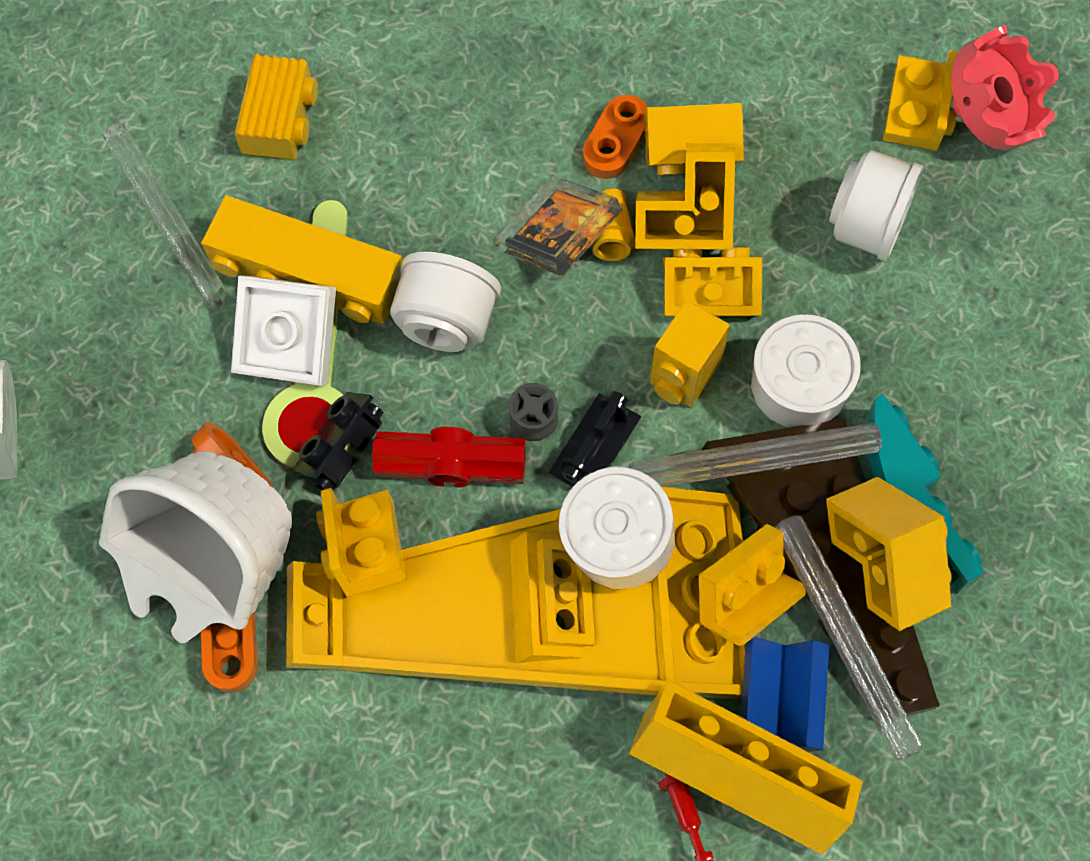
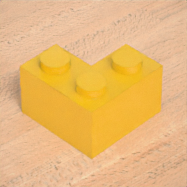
[635,143,735,250]
[826,477,951,631]

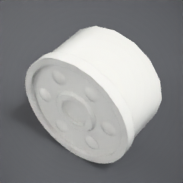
[829,150,924,262]
[390,252,501,352]
[751,315,861,428]
[559,467,675,589]

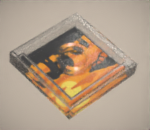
[493,175,623,277]

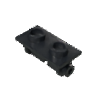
[548,391,641,488]
[292,392,384,490]

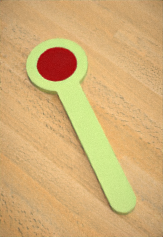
[262,200,351,469]

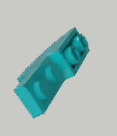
[867,394,985,594]

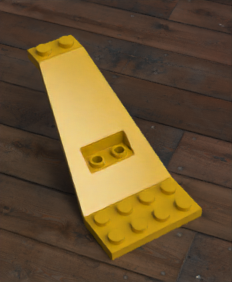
[286,487,746,699]

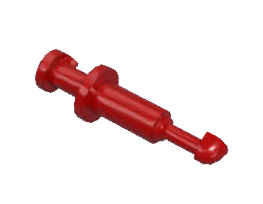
[658,773,714,861]

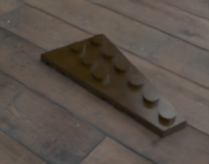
[702,418,940,721]

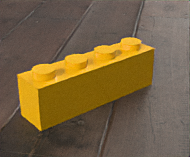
[201,195,403,325]
[629,680,863,855]

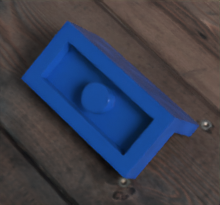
[740,637,829,752]

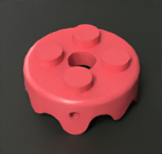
[951,25,1059,151]

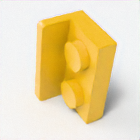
[882,50,959,151]
[663,247,762,316]
[316,488,406,597]
[699,524,806,646]

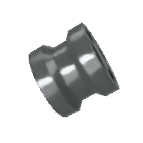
[509,383,558,441]

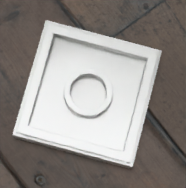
[231,275,336,386]

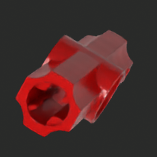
[372,427,526,488]

